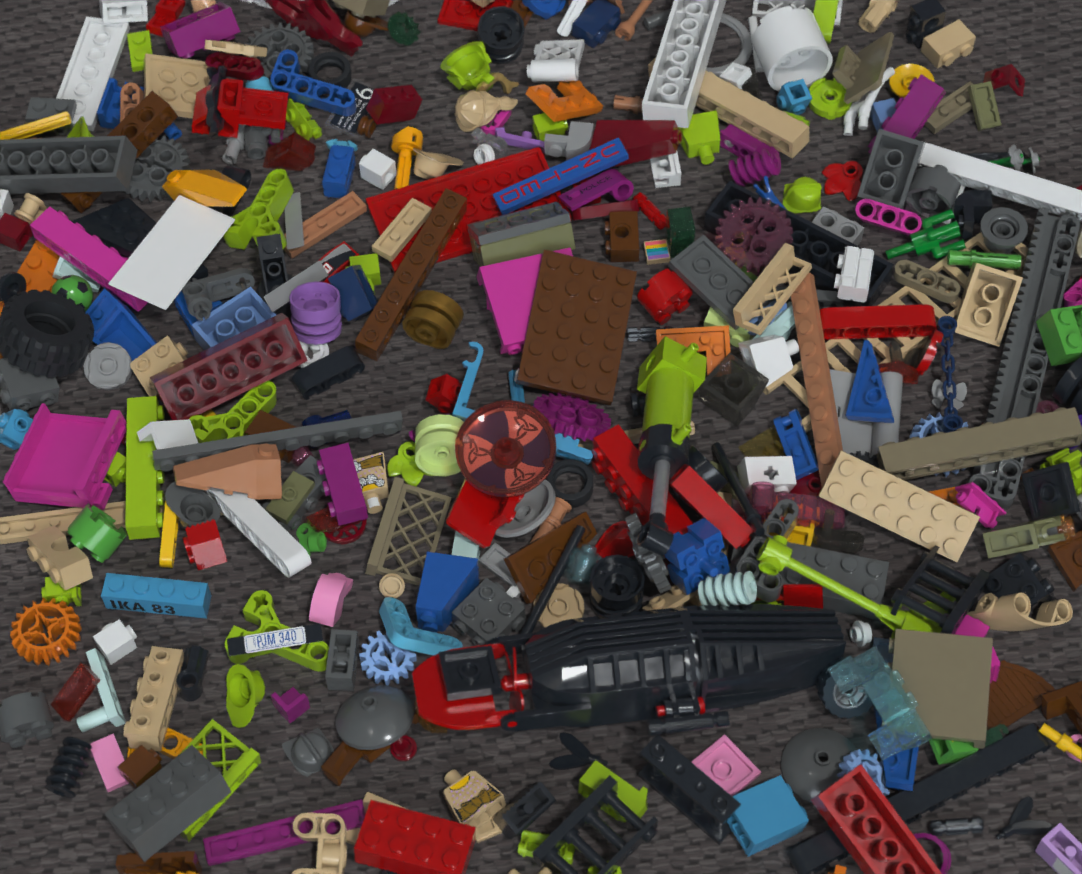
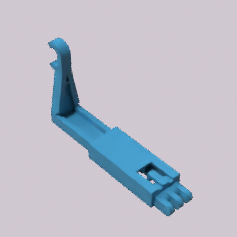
[452,342,593,465]

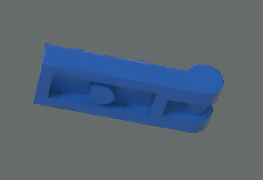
[773,409,819,480]

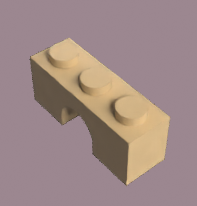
[27,525,93,590]

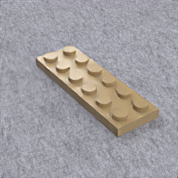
[818,450,980,562]

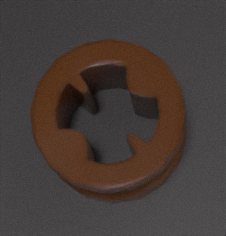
[358,115,377,138]

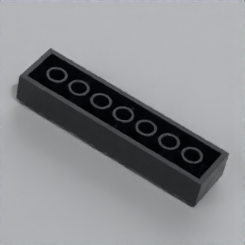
[704,181,894,307]

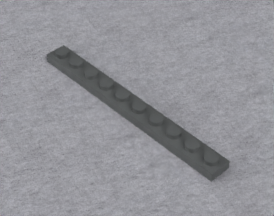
[152,411,403,471]

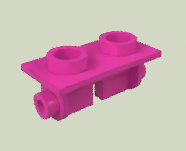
[955,482,1007,529]

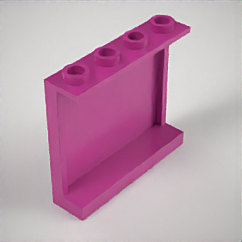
[477,248,573,355]
[3,403,127,505]

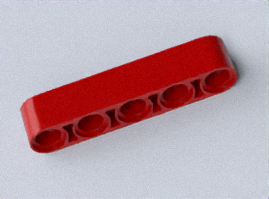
[820,304,937,340]

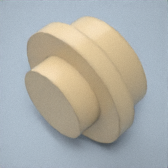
[379,573,405,598]

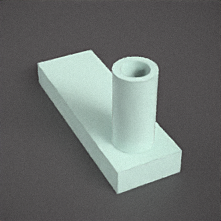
[76,648,126,733]

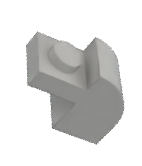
[544,121,594,161]

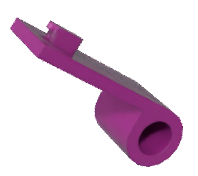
[558,169,634,211]

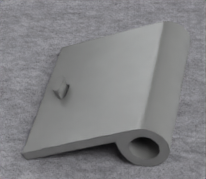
[829,369,903,462]

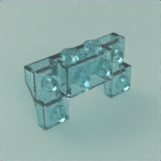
[828,646,932,761]

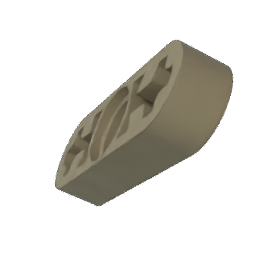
[893,260,960,303]

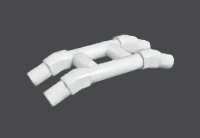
[843,67,895,136]

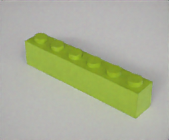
[125,396,165,540]

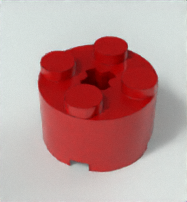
[637,268,693,325]

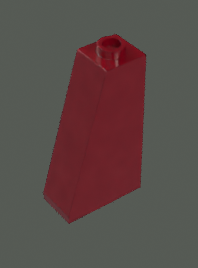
[589,120,682,168]

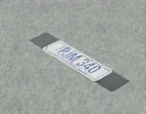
[227,623,323,656]

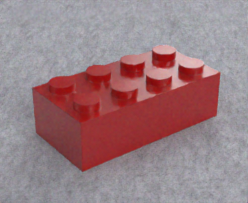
[354,800,476,874]

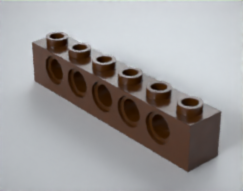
[60,91,178,214]

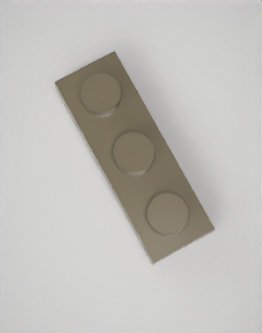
[925,82,974,134]

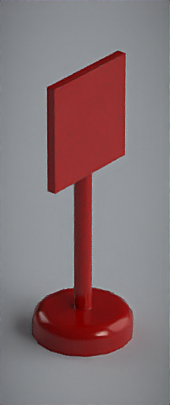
[755,584,823,609]

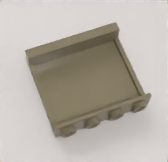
[882,629,993,749]

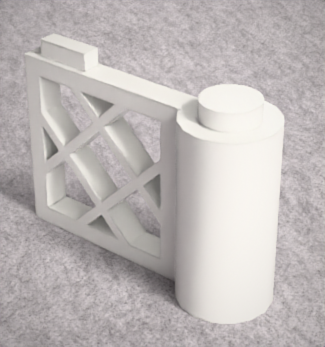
[527,39,585,82]

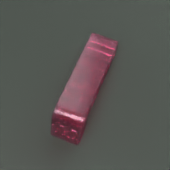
[748,482,845,529]

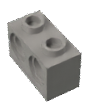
[812,206,864,246]

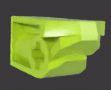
[578,760,648,823]

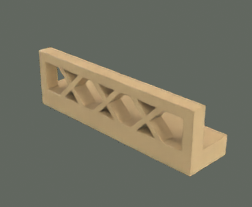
[733,243,812,335]

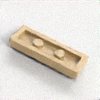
[372,198,432,262]

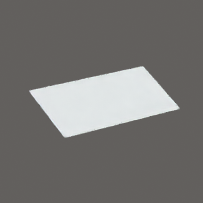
[108,195,235,310]

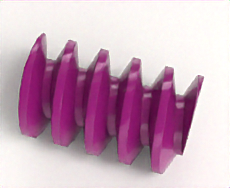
[728,146,781,187]

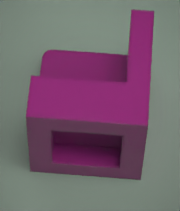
[271,687,310,724]

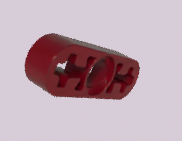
[205,52,264,81]
[572,199,639,220]

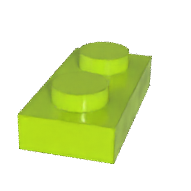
[127,30,153,72]

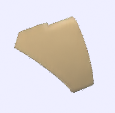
[967,593,1073,631]

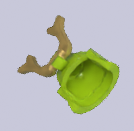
[440,41,519,94]

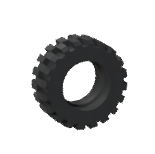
[0,290,95,378]

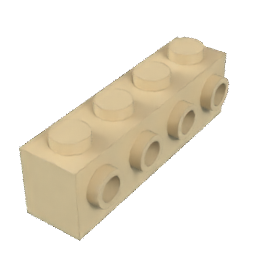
[124,646,184,752]

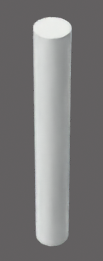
[748,16,764,72]

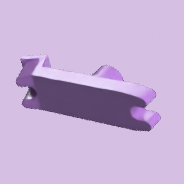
[495,127,545,153]

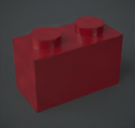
[366,84,422,124]

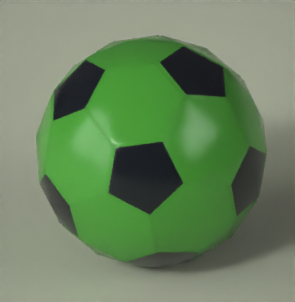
[50,275,93,312]

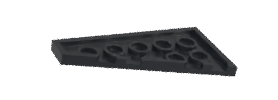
[71,197,208,282]

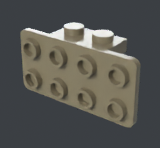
[832,32,894,104]

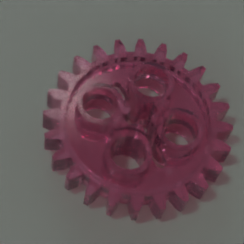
[715,197,793,273]

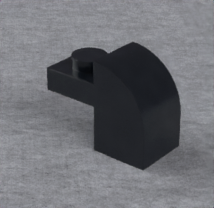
[952,190,992,239]

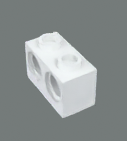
[99,0,148,24]

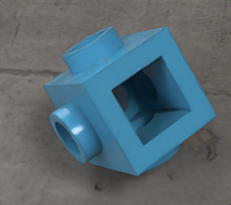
[776,79,812,115]
[0,409,33,450]

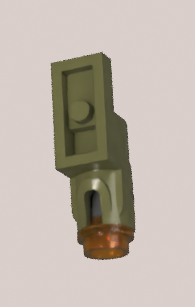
[983,515,1076,558]

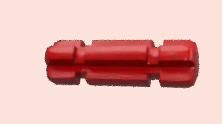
[633,192,669,230]

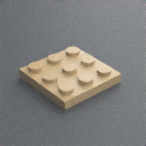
[144,53,210,118]

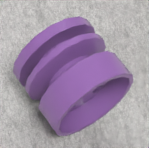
[289,281,342,345]

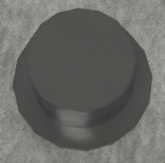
[980,207,1028,254]

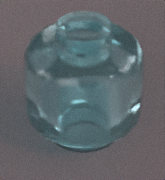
[566,544,603,584]

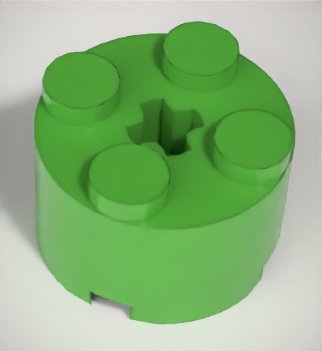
[67,503,128,563]

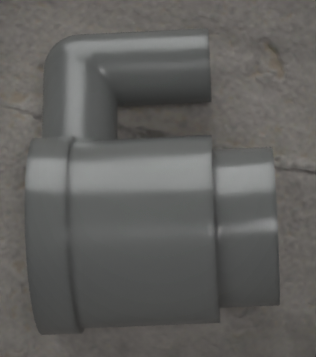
[244,126,280,159]

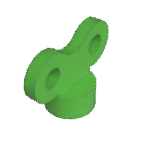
[296,523,327,556]

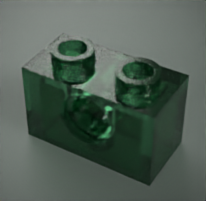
[665,207,695,258]

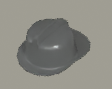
[165,482,221,528]
[282,728,334,777]

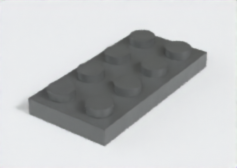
[668,235,770,330]

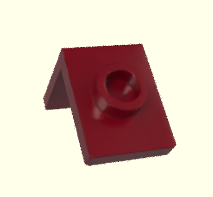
[984,64,1025,97]

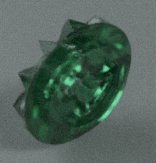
[388,11,421,46]

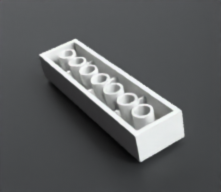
[642,0,726,128]

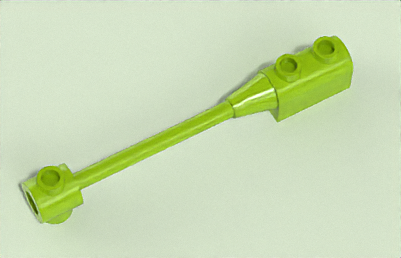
[756,535,942,638]

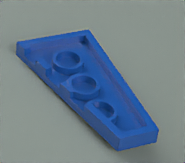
[874,691,920,791]

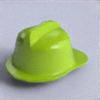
[783,177,822,214]
[226,664,265,728]

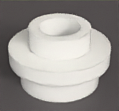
[474,143,495,165]
[850,621,872,647]

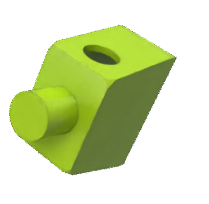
[678,110,720,165]

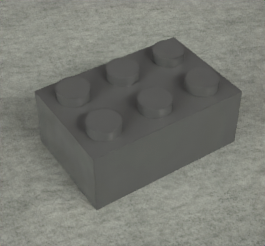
[857,129,926,210]

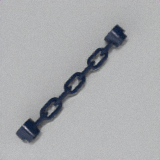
[937,316,963,433]

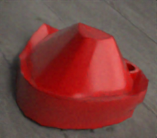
[588,521,636,562]

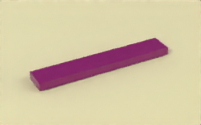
[203,799,365,866]

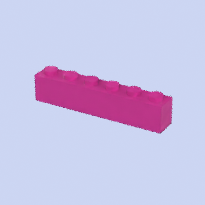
[30,206,148,312]

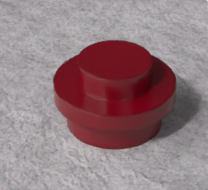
[390,735,417,762]

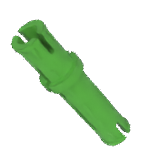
[947,249,1021,270]

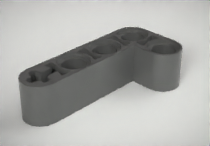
[736,499,799,602]

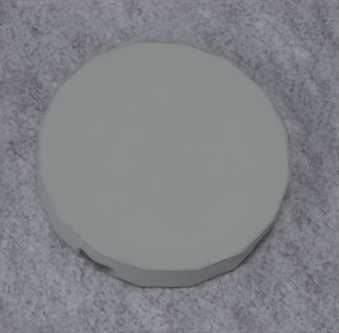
[83,342,132,390]

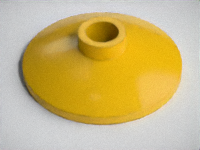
[889,64,935,98]

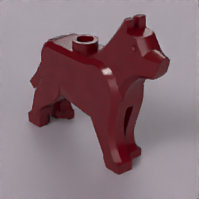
[264,0,363,57]

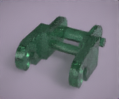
[978,724,1008,750]

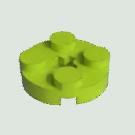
[808,78,852,120]

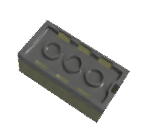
[467,202,576,267]

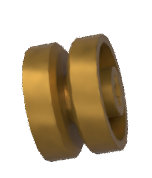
[402,290,464,349]

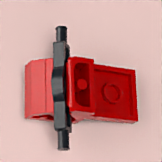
[192,65,288,140]

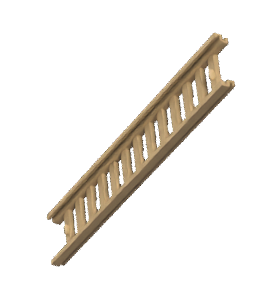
[762,232,1028,432]

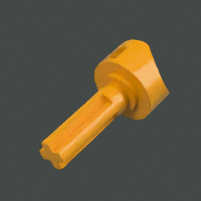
[391,127,423,190]

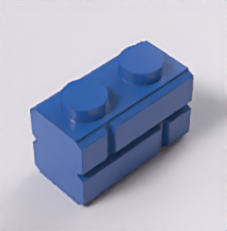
[322,145,356,198]

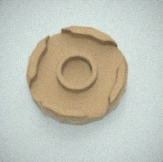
[534,583,584,628]

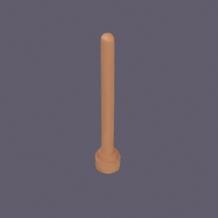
[615,0,653,41]

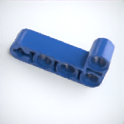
[270,49,357,116]

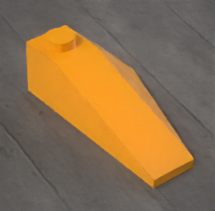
[162,170,247,207]

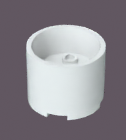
[751,6,833,91]

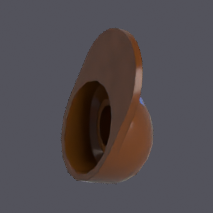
[344,10,393,37]

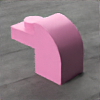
[309,573,353,627]

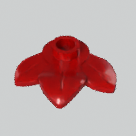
[822,161,863,202]

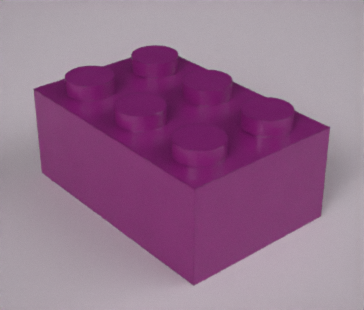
[160,2,240,59]

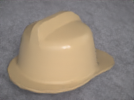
[413,148,464,180]

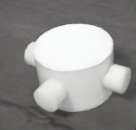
[506,585,521,598]

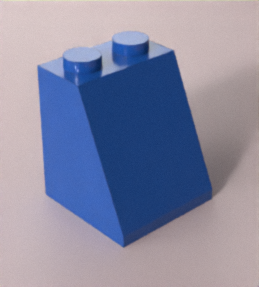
[416,552,480,633]

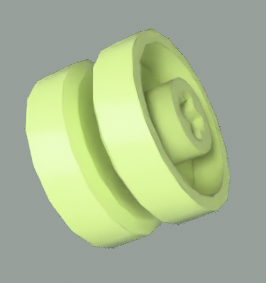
[415,414,468,476]

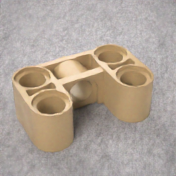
[292,813,347,874]

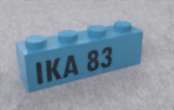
[101,573,212,618]

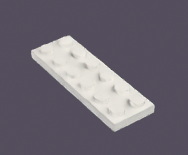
[56,17,130,131]

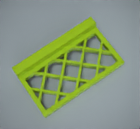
[179,719,261,842]

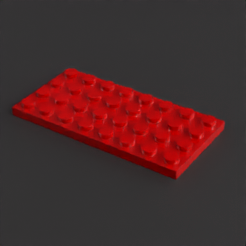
[365,147,571,274]

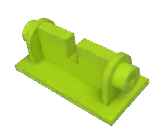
[286,98,322,144]
[518,830,575,864]

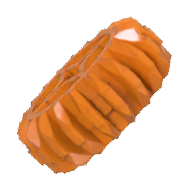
[10,597,82,666]

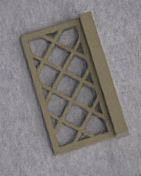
[365,477,452,585]

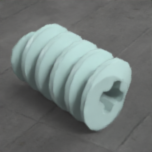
[698,571,757,607]

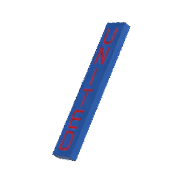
[492,137,629,215]

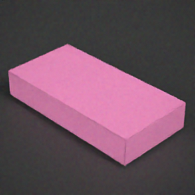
[90,734,129,792]

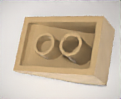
[955,263,1023,347]

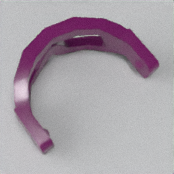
[914,833,951,874]

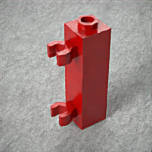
[669,464,754,549]

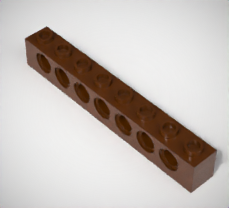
[355,188,467,361]

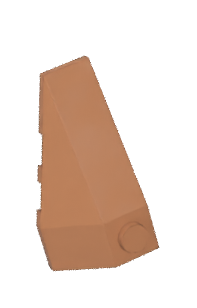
[173,443,282,499]

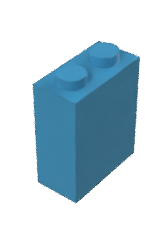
[727,775,809,856]

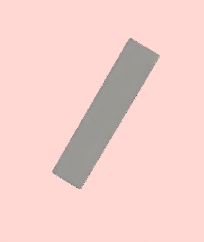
[284,192,304,250]
[264,261,328,312]

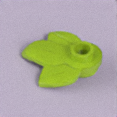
[387,442,434,487]

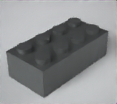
[105,745,231,862]

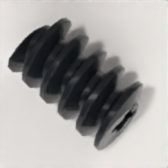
[45,737,93,798]

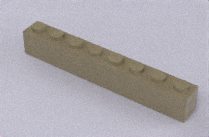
[877,407,1082,480]

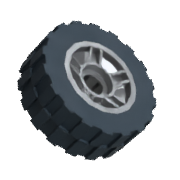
[816,656,879,719]

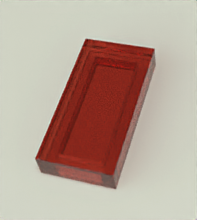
[50,663,100,722]

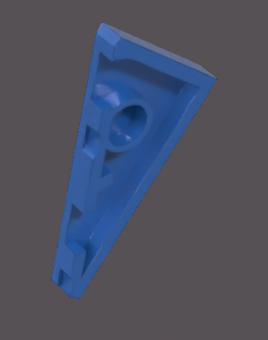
[846,340,894,423]

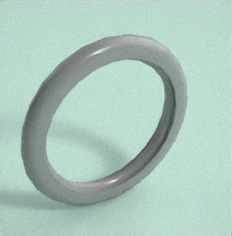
[706,13,752,77]

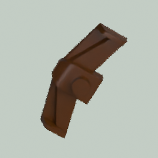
[321,713,420,786]

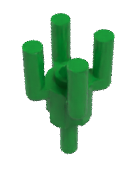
[886,209,966,259]

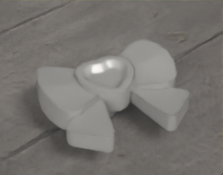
[931,379,967,410]

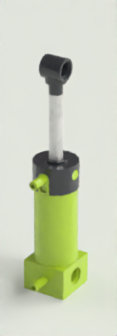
[637,336,707,556]

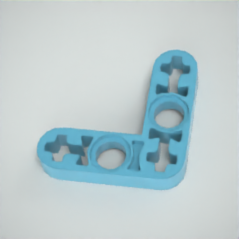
[379,597,463,656]

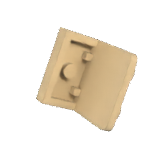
[130,335,188,397]

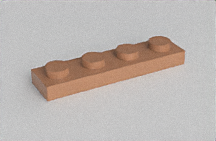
[283,191,367,259]

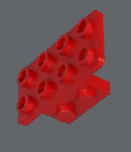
[446,452,525,548]

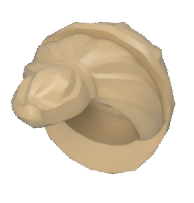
[455,90,518,132]

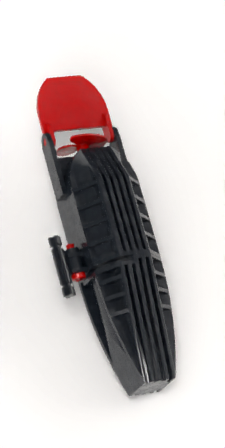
[412,604,846,735]

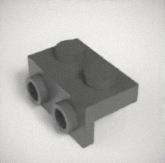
[25,97,77,135]

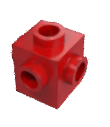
[426,374,462,414]

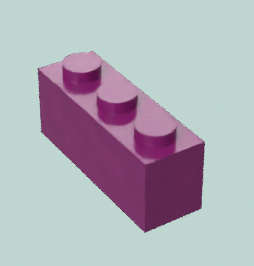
[316,443,368,526]

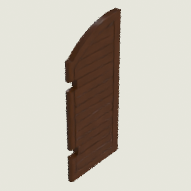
[986,660,1055,740]

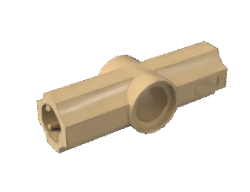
[858,0,899,33]

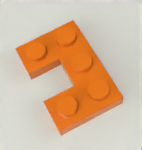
[526,80,603,122]
[656,325,732,376]

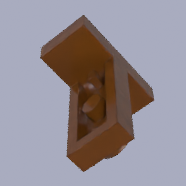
[1041,681,1082,735]

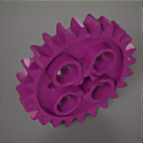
[531,393,611,441]

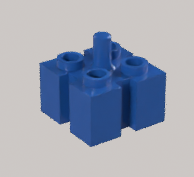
[665,518,730,595]

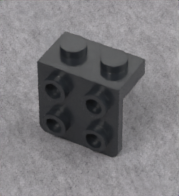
[983,553,1057,607]

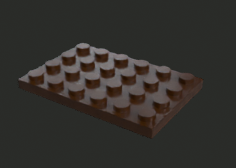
[516,249,637,405]

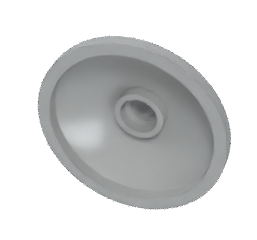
[495,478,556,538]

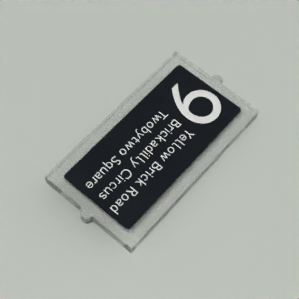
[324,78,373,138]

